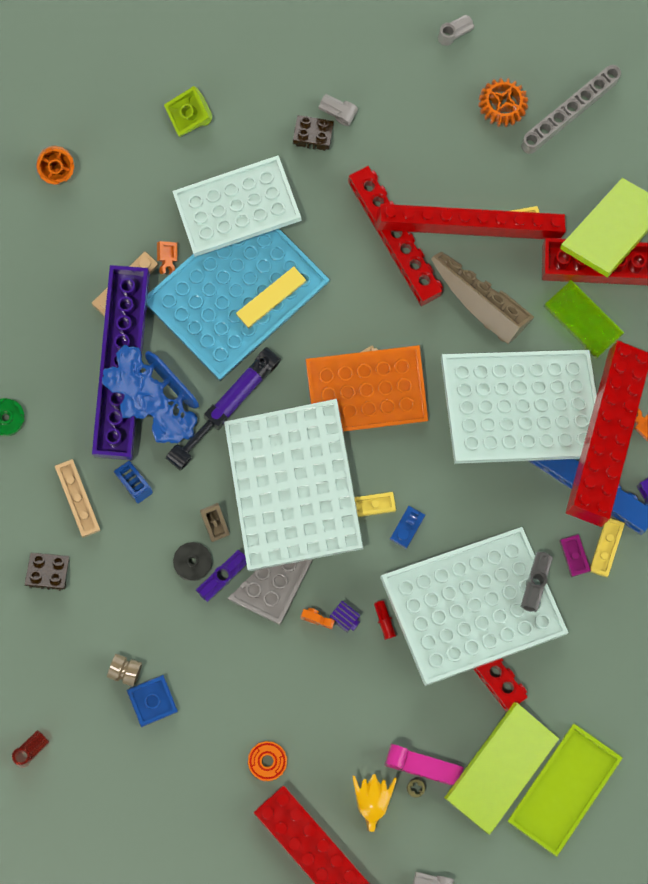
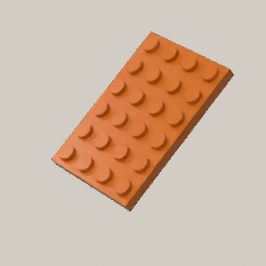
[305,345,428,432]

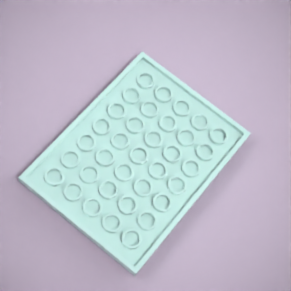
[441,350,597,464]
[380,527,568,686]

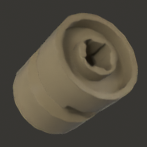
[107,654,142,687]

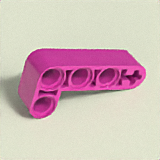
[384,744,464,786]

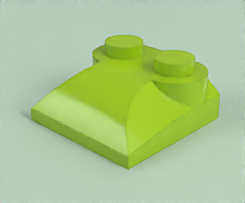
[164,86,212,137]

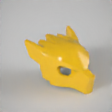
[352,774,397,832]

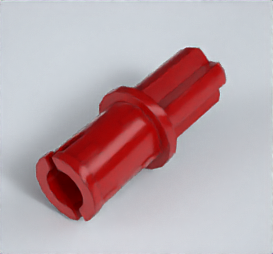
[374,600,397,640]

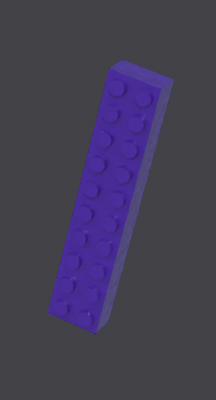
[92,265,150,460]

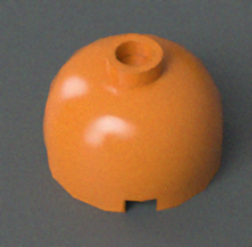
[36,145,74,185]

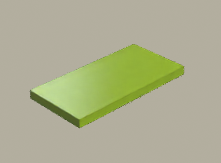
[560,178,648,278]
[444,702,559,835]
[507,723,623,857]

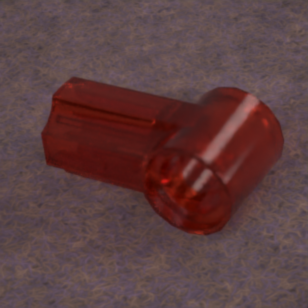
[12,730,50,768]

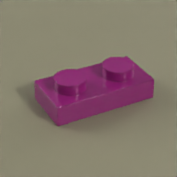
[559,534,591,578]

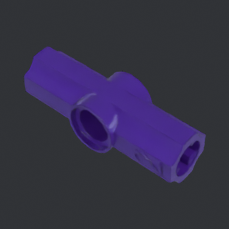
[196,550,247,602]

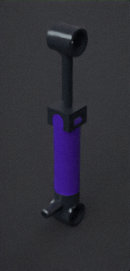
[166,347,282,471]

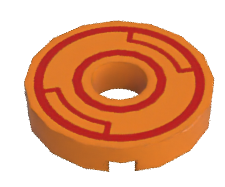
[248,741,287,782]

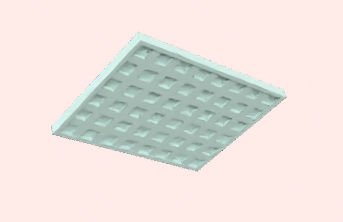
[224,399,364,571]

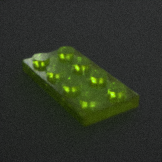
[544,280,624,359]

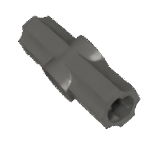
[520,552,553,612]

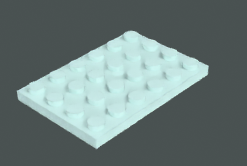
[173,155,302,257]

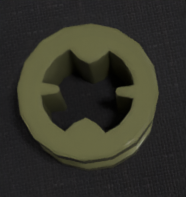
[407,779,425,798]

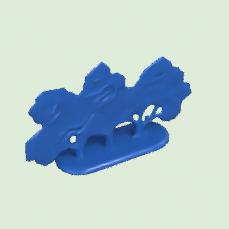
[102,345,199,443]

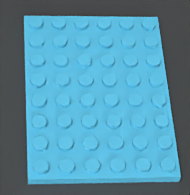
[147,228,330,381]

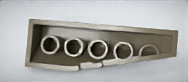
[431,252,534,344]

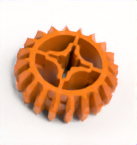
[478,78,528,127]

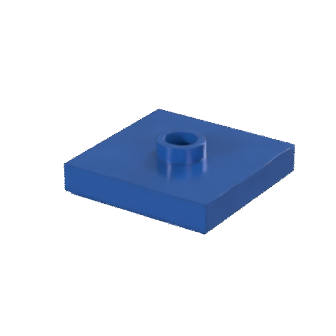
[127,675,178,727]

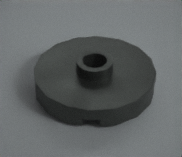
[173,542,212,581]

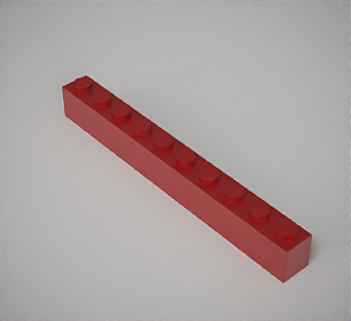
[377,204,566,239]

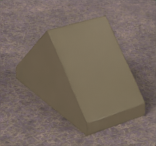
[200,503,230,542]

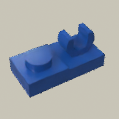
[390,506,425,549]

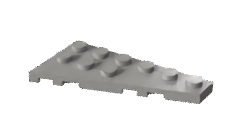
[227,559,313,625]

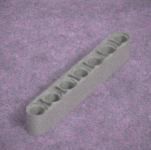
[521,65,621,154]

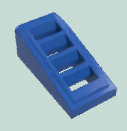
[114,461,153,504]

